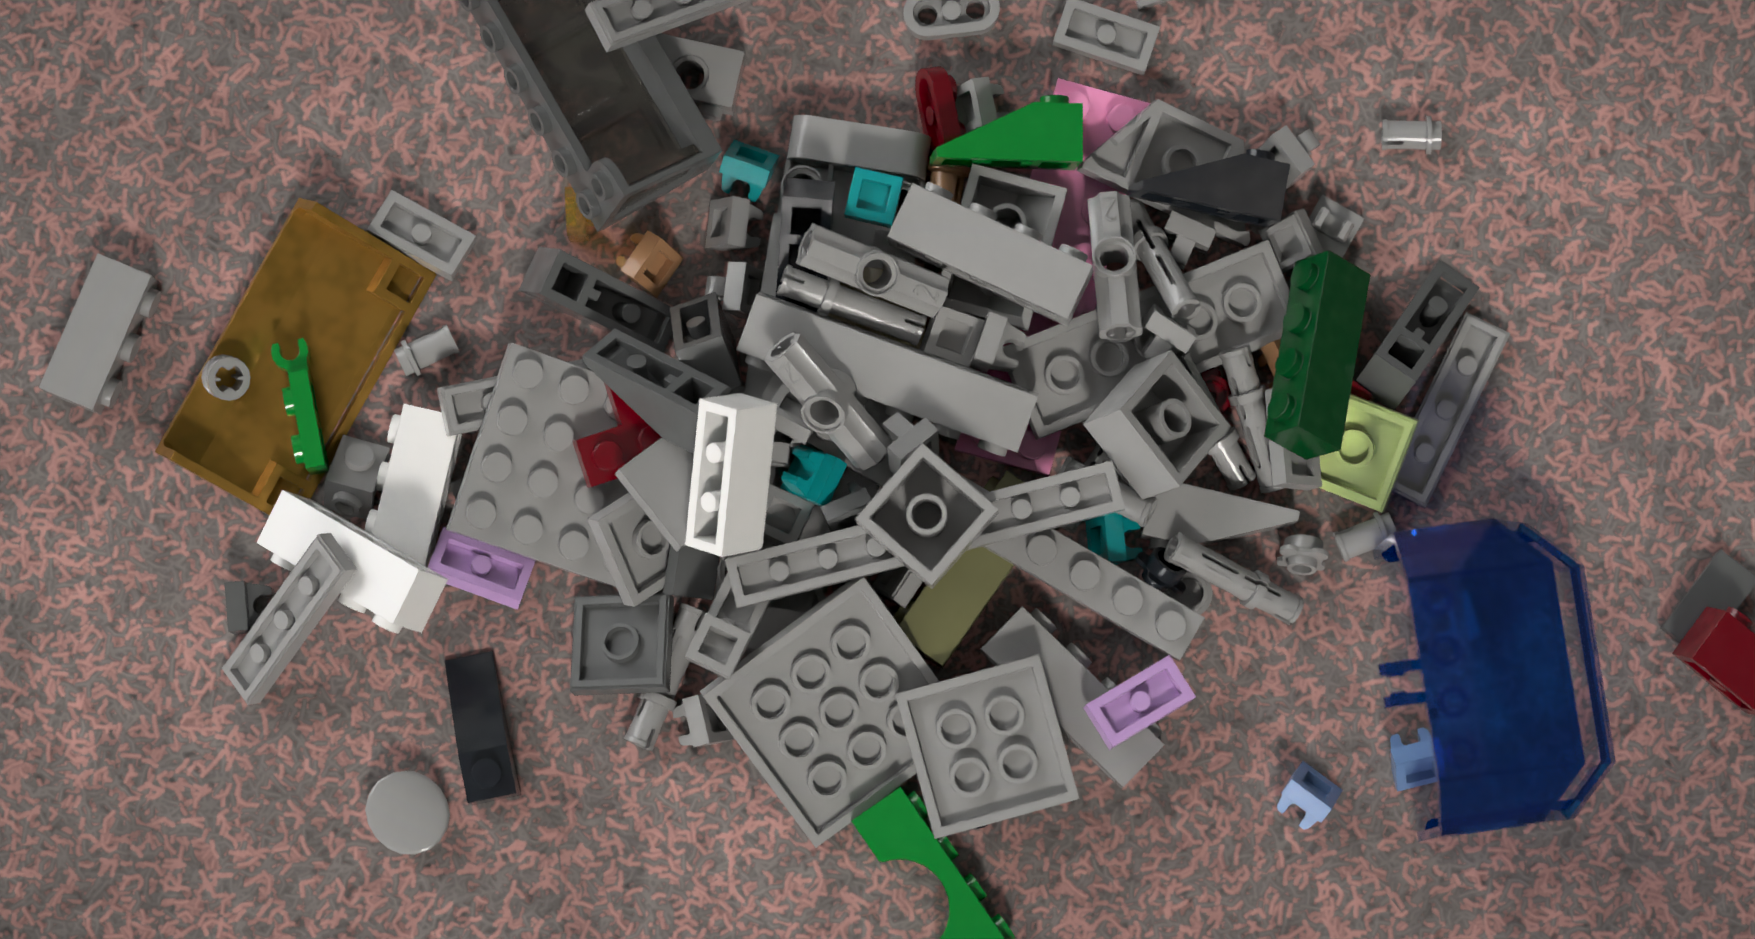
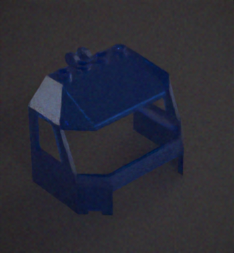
[1373,518,1616,842]

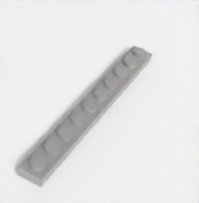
[759,372,1205,661]

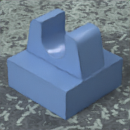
[1390,728,1445,792]
[1277,761,1342,830]

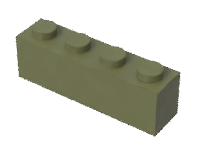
[893,471,1024,669]

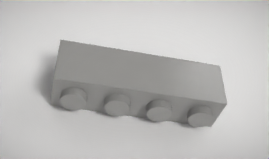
[887,182,1093,327]
[980,606,1165,789]

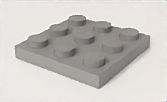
[895,654,1080,839]

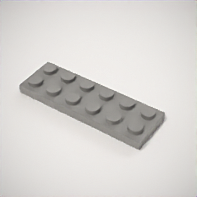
[1003,240,1290,440]

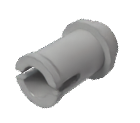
[1381,116,1442,154]
[394,324,459,376]
[1333,511,1399,562]

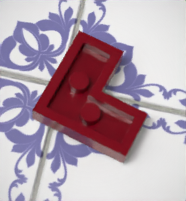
[572,383,662,488]

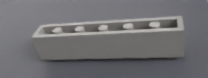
[737,291,1039,457]

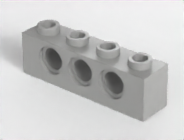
[542,11,746,121]

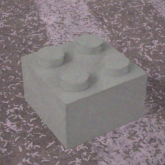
[1083,350,1230,500]
[855,443,999,589]

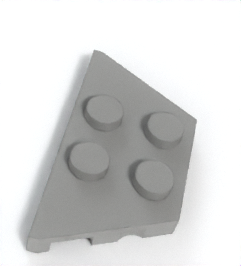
[1076,99,1250,248]

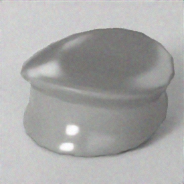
[365,771,450,854]

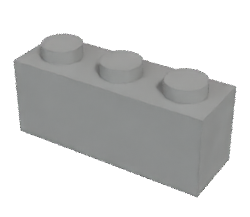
[39,253,161,415]

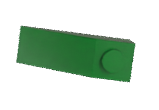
[930,95,1083,170]

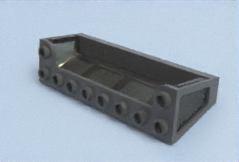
[459,0,723,232]

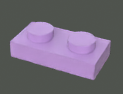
[428,527,536,610]
[1083,655,1196,750]

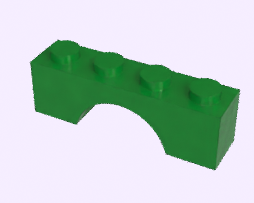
[852,787,1016,939]

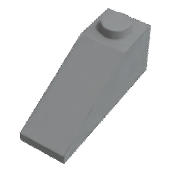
[1140,483,1300,550]

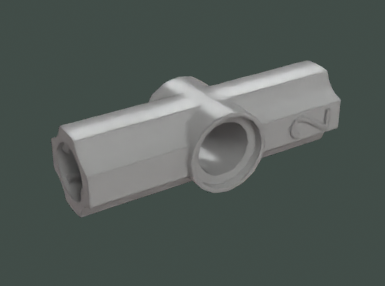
[1087,191,1143,343]
[796,223,950,318]
[764,332,893,471]

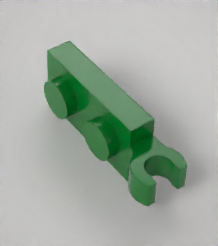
[271,338,329,475]

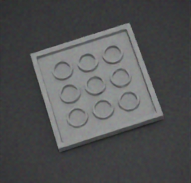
[446,343,629,588]
[700,576,939,848]

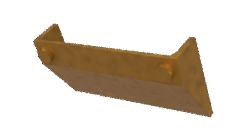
[155,198,437,516]

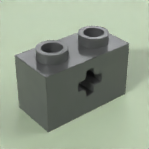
[670,292,742,392]

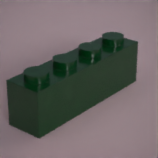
[1264,250,1371,460]

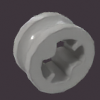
[201,355,251,401]

